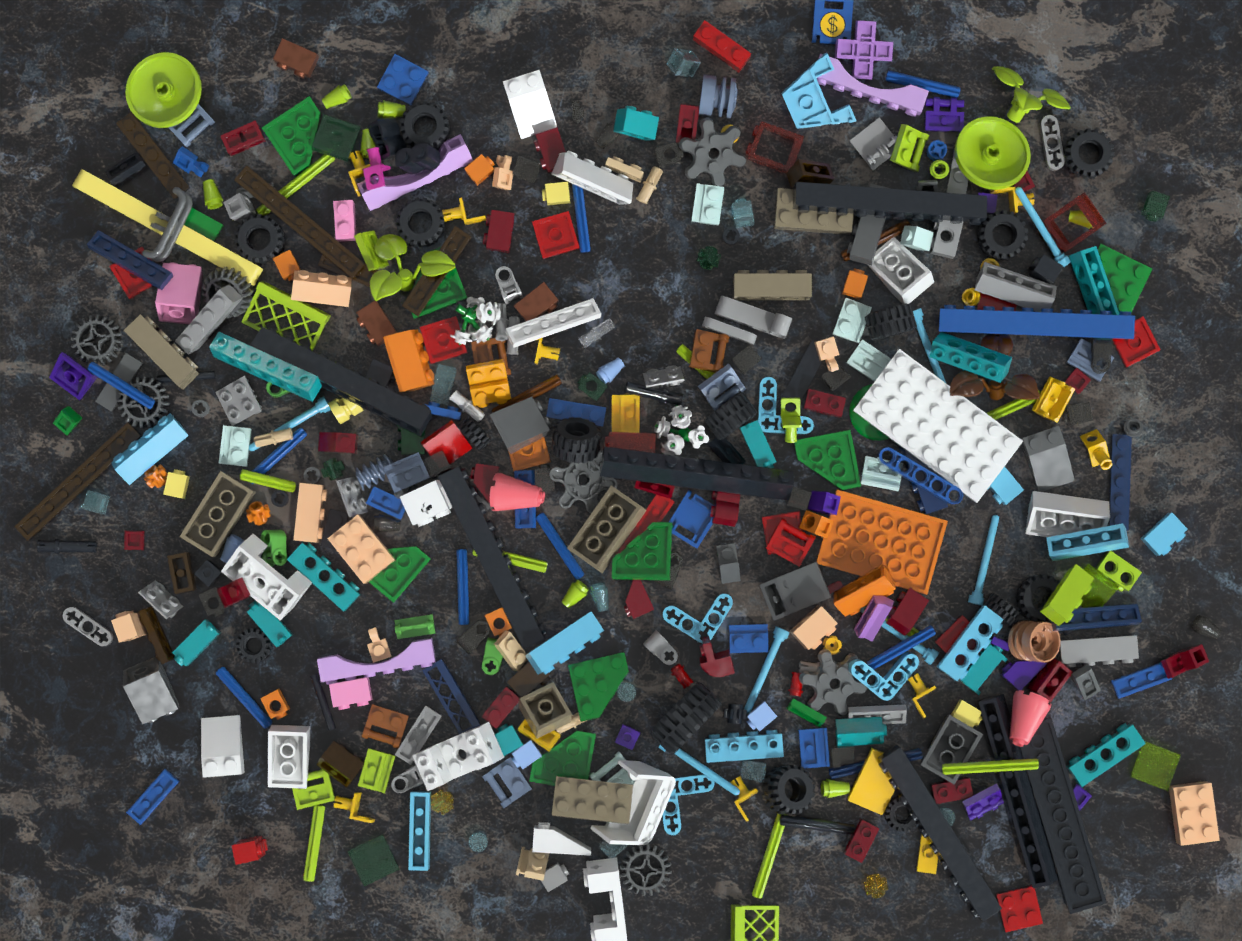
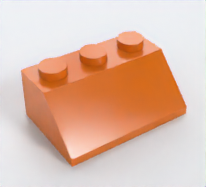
[383,329,434,392]
[834,565,896,617]

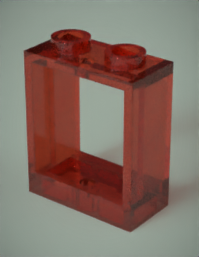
[746,121,804,173]
[1044,192,1107,252]
[605,432,656,453]

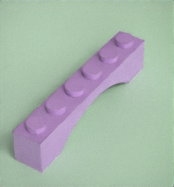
[816,54,929,117]
[357,134,473,211]
[317,637,436,684]

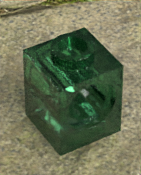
[1141,191,1170,222]
[577,372,608,402]

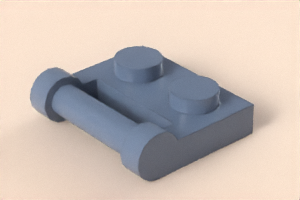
[168,104,215,147]
[698,363,746,411]
[482,757,532,808]

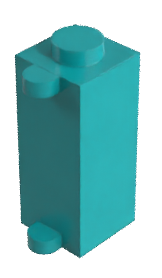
[739,420,776,468]
[247,600,293,647]
[172,619,221,666]
[959,644,1008,695]
[835,717,887,746]

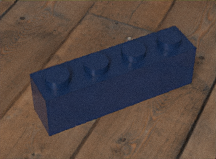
[898,446,948,514]

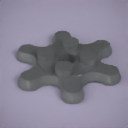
[679,117,746,187]
[549,450,618,513]
[799,649,867,716]

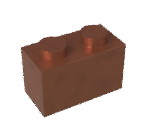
[273,38,319,78]
[514,282,559,321]
[356,301,397,346]

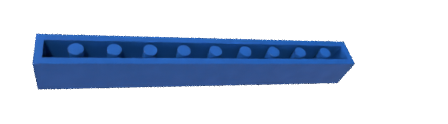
[939,305,1135,339]

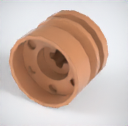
[1008,620,1061,663]

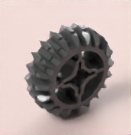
[201,267,253,318]
[71,314,123,366]
[117,376,170,428]
[620,843,672,896]

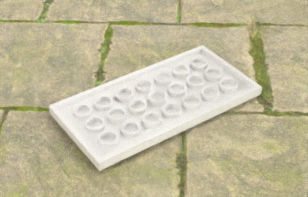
[853,349,1023,503]

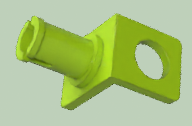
[781,397,802,443]

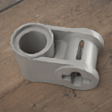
[495,266,523,304]
[643,630,678,665]
[391,765,424,793]

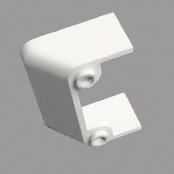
[590,760,676,845]

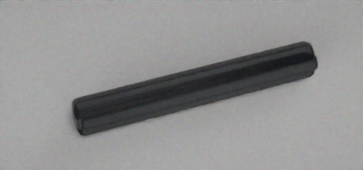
[780,815,855,835]

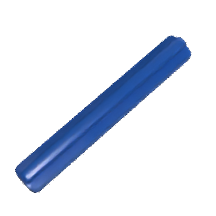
[886,71,960,98]
[572,184,590,253]
[87,362,155,409]
[249,428,307,484]
[536,513,584,579]
[457,549,469,625]
[867,625,936,670]
[216,667,273,729]

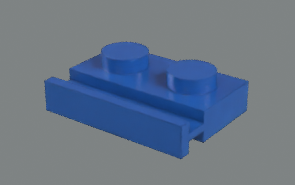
[729,624,768,653]
[798,728,830,768]

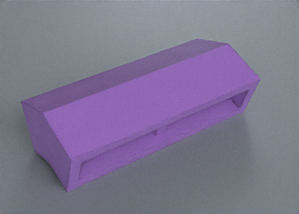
[854,595,894,641]

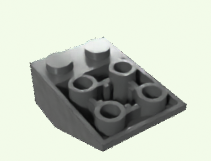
[759,562,831,621]

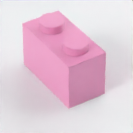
[333,200,357,242]
[329,677,373,710]

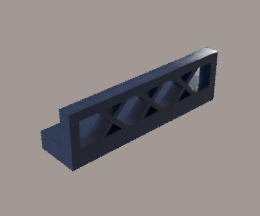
[422,659,481,734]

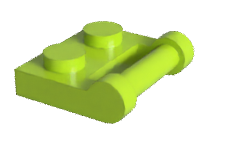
[890,124,930,172]
[292,769,335,810]

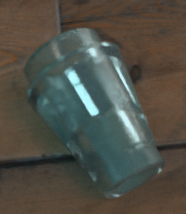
[589,582,609,612]

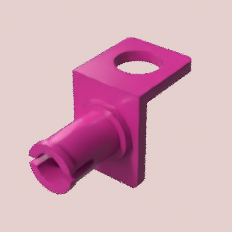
[363,147,391,190]

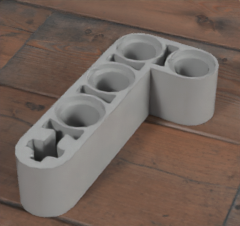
[715,296,792,339]

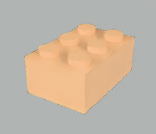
[327,514,396,584]
[789,605,838,650]
[1169,781,1219,846]

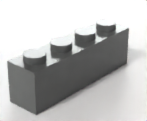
[847,184,890,266]

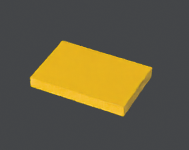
[847,748,895,815]

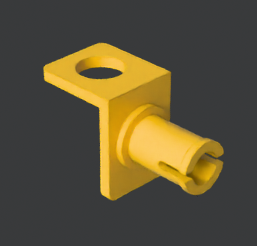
[349,151,370,197]
[990,187,1035,214]
[442,197,486,225]
[534,338,560,365]
[1080,429,1112,470]
[908,673,936,719]
[730,776,758,822]
[334,792,375,823]

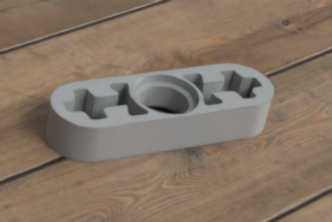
[1040,115,1065,171]
[702,317,757,345]
[63,607,113,646]

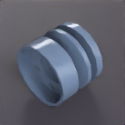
[699,74,738,118]

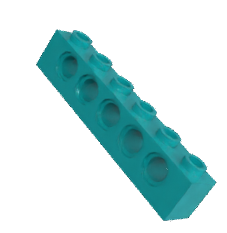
[209,332,322,402]

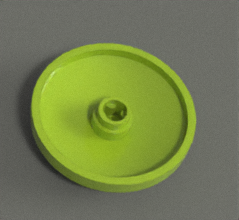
[126,52,201,128]
[955,117,1031,190]

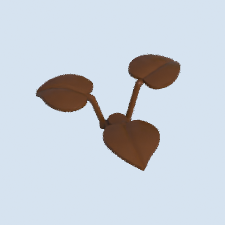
[950,334,1040,400]

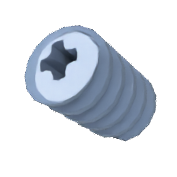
[355,454,393,491]

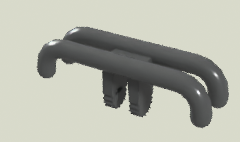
[142,187,193,262]

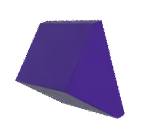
[49,352,98,400]

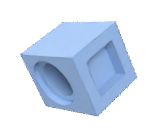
[746,701,777,731]
[511,740,542,769]

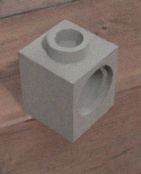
[223,193,257,224]
[541,862,569,892]

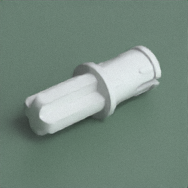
[449,390,485,422]

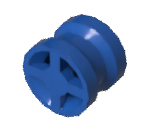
[926,140,947,161]

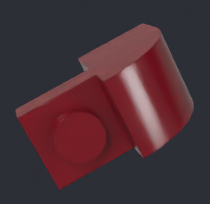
[217,577,250,608]
[699,636,735,677]
[1161,644,1209,679]

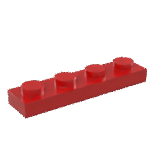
[616,494,674,555]

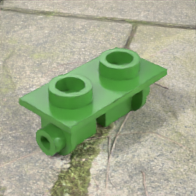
[395,614,435,639]

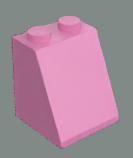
[155,262,203,325]

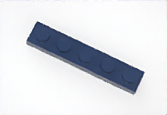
[87,230,174,290]
[1108,434,1132,531]
[1051,604,1142,631]

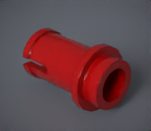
[671,663,694,689]
[788,672,803,697]

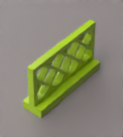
[241,281,331,352]
[731,904,779,941]

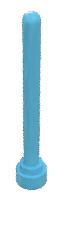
[1015,187,1071,267]
[913,308,947,384]
[249,396,331,451]
[968,515,999,606]
[860,606,939,665]
[744,626,790,714]
[658,745,740,795]

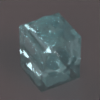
[731,198,755,228]

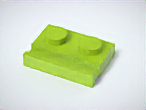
[354,231,389,271]
[358,748,396,793]

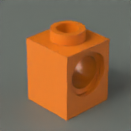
[464,154,495,186]
[273,250,301,281]
[842,269,868,300]
[799,510,834,539]
[485,607,512,637]
[260,689,290,720]

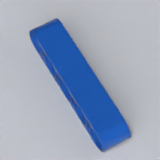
[877,447,963,505]

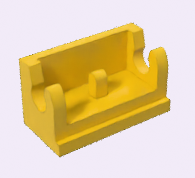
[1032,376,1075,423]

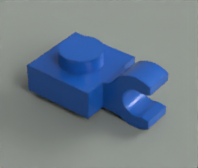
[173,146,209,177]

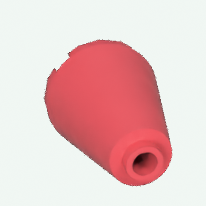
[490,473,545,511]
[1010,690,1051,747]

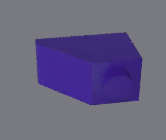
[1001,661,1046,691]

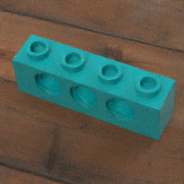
[1069,246,1119,315]
[929,332,1012,383]
[287,543,361,612]
[1066,723,1146,787]

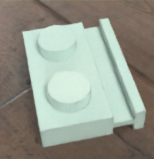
[691,183,724,226]
[833,298,872,343]
[846,339,891,382]
[219,425,252,467]
[861,456,903,491]

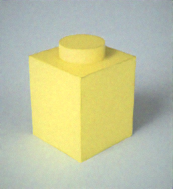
[542,182,570,206]
[163,469,190,499]
[951,699,982,728]

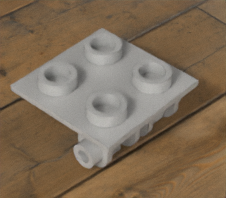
[850,117,897,170]
[643,365,684,389]
[215,376,262,426]
[336,476,368,518]
[138,580,183,619]

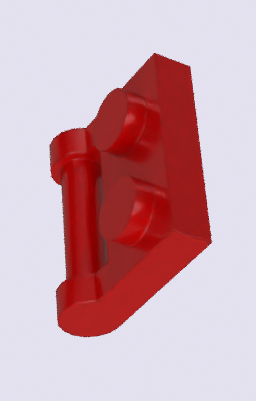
[766,518,816,567]

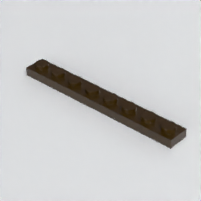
[234,165,365,279]
[14,423,142,541]

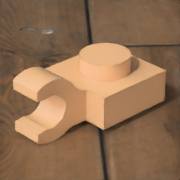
[492,155,513,190]
[814,336,839,372]
[367,627,392,663]

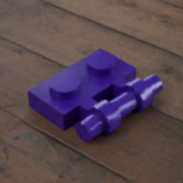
[925,97,964,132]
[962,784,1004,821]

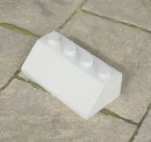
[552,151,633,205]
[1026,491,1110,537]

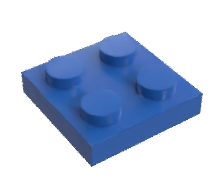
[377,54,429,106]

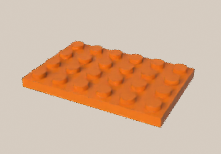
[816,490,948,595]

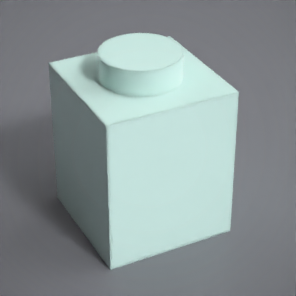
[900,226,934,251]

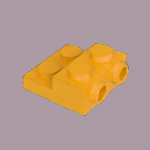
[466,359,511,408]

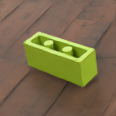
[1040,564,1094,626]

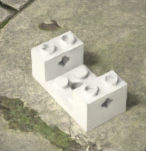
[400,480,453,527]
[221,534,312,620]
[412,722,504,791]
[583,858,627,941]

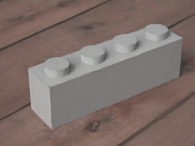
[975,262,1057,312]
[175,284,243,355]
[1058,635,1139,667]

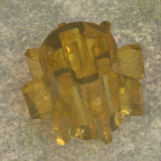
[431,789,454,815]
[864,874,888,898]

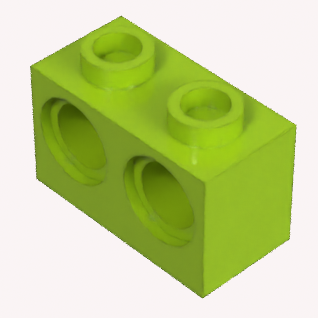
[1094,551,1142,592]

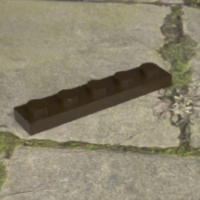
[116,112,190,199]
[402,226,472,317]

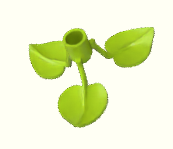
[992,66,1071,123]
[370,234,456,301]

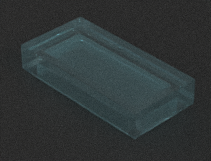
[429,364,457,406]

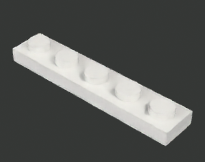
[505,299,601,348]

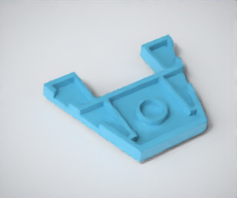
[781,53,856,129]

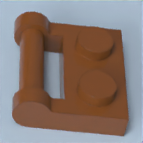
[689,329,729,373]
[471,338,511,376]
[362,704,409,749]

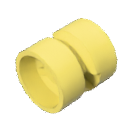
[328,398,364,424]

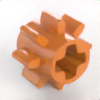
[143,464,168,488]
[246,501,270,525]

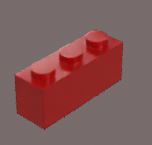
[693,20,751,73]
[232,835,268,865]

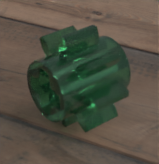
[696,246,721,270]
[320,458,345,481]

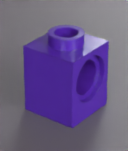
[808,491,841,515]
[615,724,640,750]

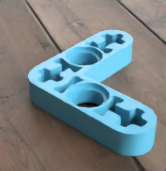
[758,377,814,434]
[663,594,733,643]
[848,652,919,701]
[662,774,715,835]

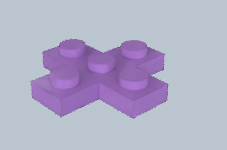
[835,21,893,80]

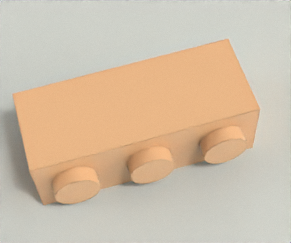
[291,270,352,307]
[294,483,327,543]
[111,611,147,642]

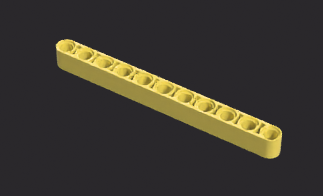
[72,169,263,286]

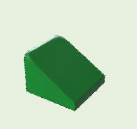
[53,406,82,435]

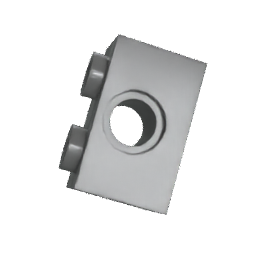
[930,220,963,259]

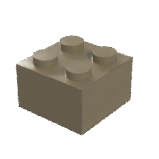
[518,682,572,739]

